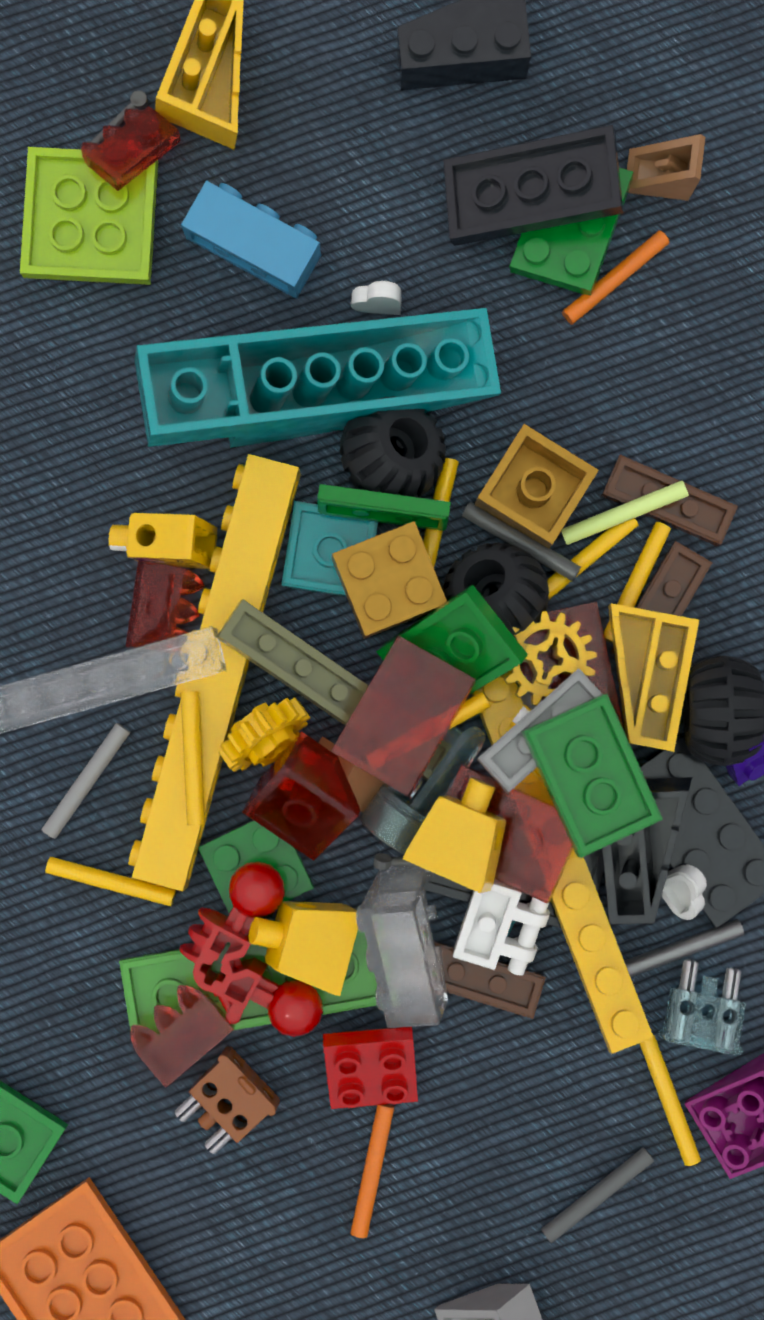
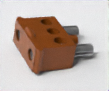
[175,1047,280,1154]

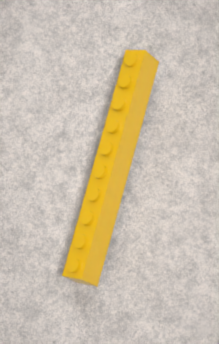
[128,454,301,891]

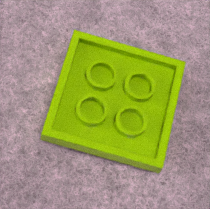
[20,147,158,285]

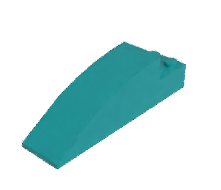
[134,308,501,448]

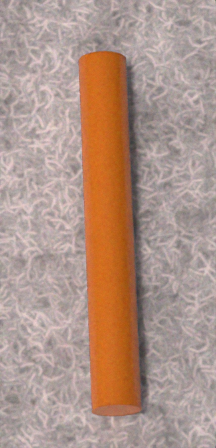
[562,230,670,325]
[350,1104,394,1238]

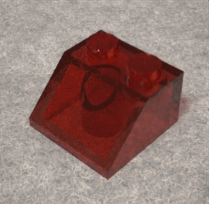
[242,731,361,861]

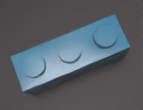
[181,180,321,299]

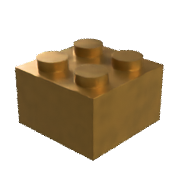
[475,424,599,549]
[332,521,447,639]

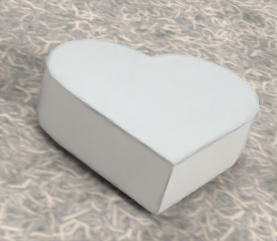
[351,281,401,315]
[662,864,707,920]

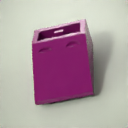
[684,1053,764,1179]

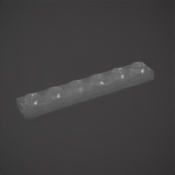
[0,626,227,733]

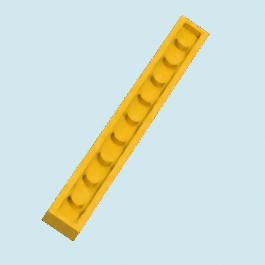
[472,670,654,1054]

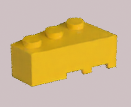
[155,0,244,150]
[608,603,699,752]

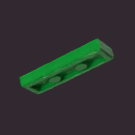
[317,484,451,531]

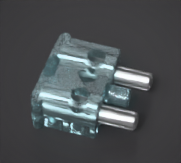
[658,959,746,1056]

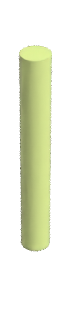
[561,480,689,545]

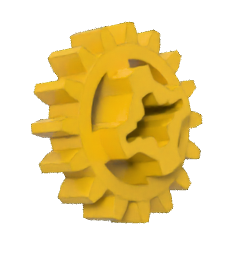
[504,611,597,706]
[218,697,310,772]

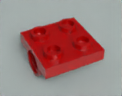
[323,1026,418,1109]

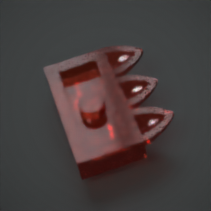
[81,106,181,191]
[126,561,204,653]
[130,985,235,1088]

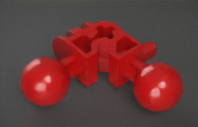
[179,862,323,1037]

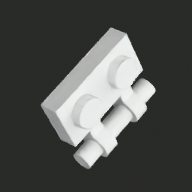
[453,877,552,975]

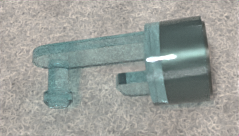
[359,726,485,854]

